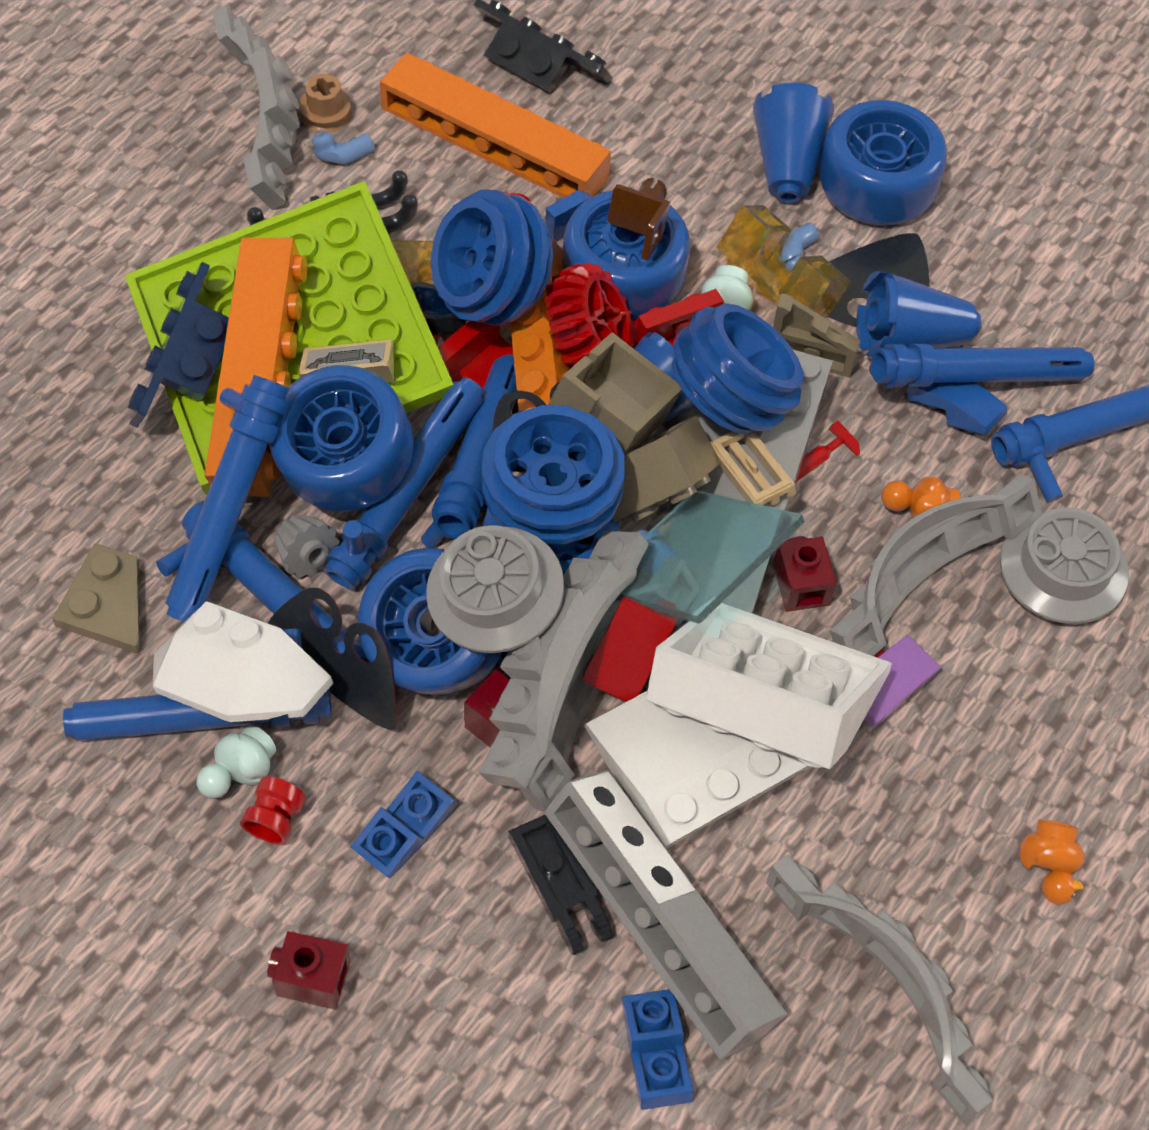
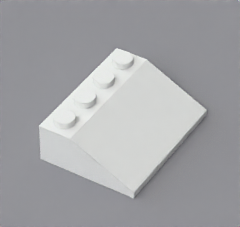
[646,601,892,769]
[584,691,811,849]

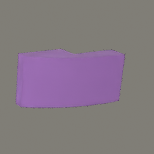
[864,634,941,728]

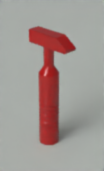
[796,420,860,482]

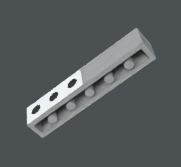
[544,770,787,1061]

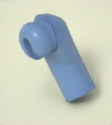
[312,131,375,165]
[776,222,819,274]

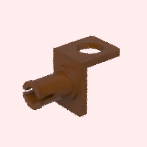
[607,177,670,261]

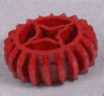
[544,262,636,369]

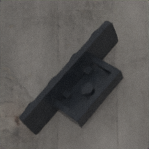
[473,0,612,94]

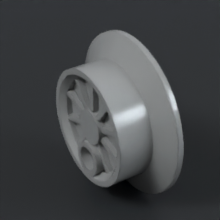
[1000,508,1129,624]
[426,525,564,653]

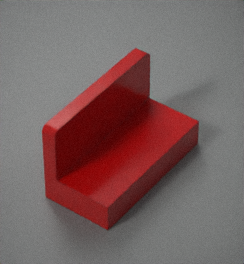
[438,321,513,389]
[583,597,678,702]

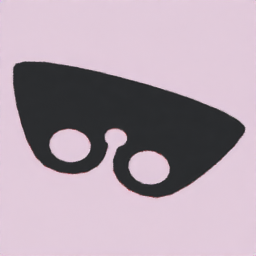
[788,233,930,327]
[267,587,396,730]

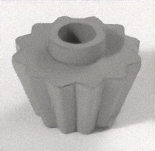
[274,514,340,579]

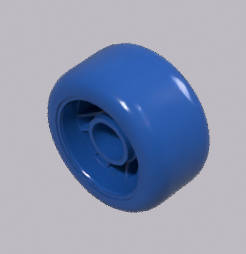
[819,100,947,226]
[562,190,690,320]
[269,365,414,512]
[358,548,503,695]

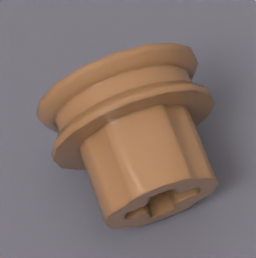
[299,74,352,133]

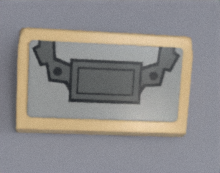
[299,339,394,382]

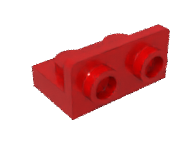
[631,289,724,347]

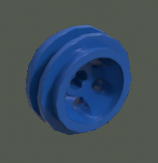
[431,189,553,326]
[672,303,804,434]
[482,405,624,544]

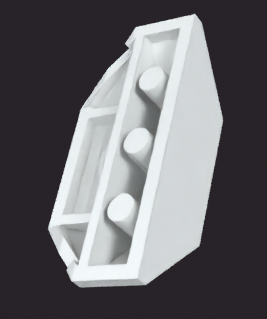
[153,601,333,722]

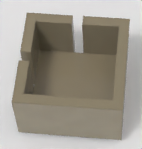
[548,332,682,455]
[613,415,721,522]

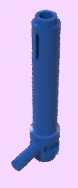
[869,344,1095,388]
[421,355,517,548]
[165,374,290,622]
[323,378,484,591]
[991,385,1149,503]
[156,500,370,663]
[63,629,332,741]

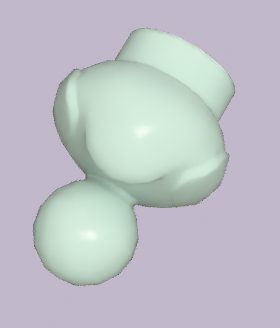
[701,265,754,310]
[196,726,276,799]

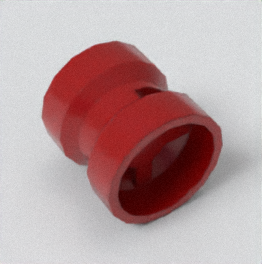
[240,776,306,845]

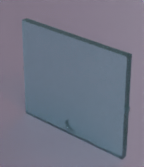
[616,490,804,624]

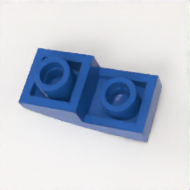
[907,382,1007,435]
[350,771,459,878]
[622,989,694,1110]

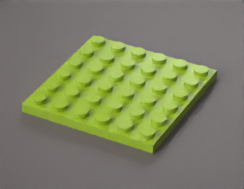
[125,181,454,494]

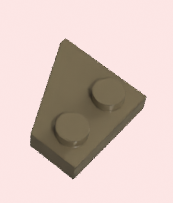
[773,293,860,378]
[52,543,141,654]

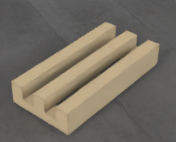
[710,431,796,514]

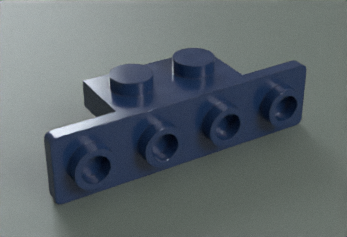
[127,262,229,428]

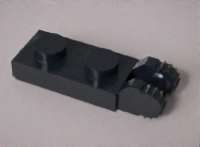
[508,815,613,955]

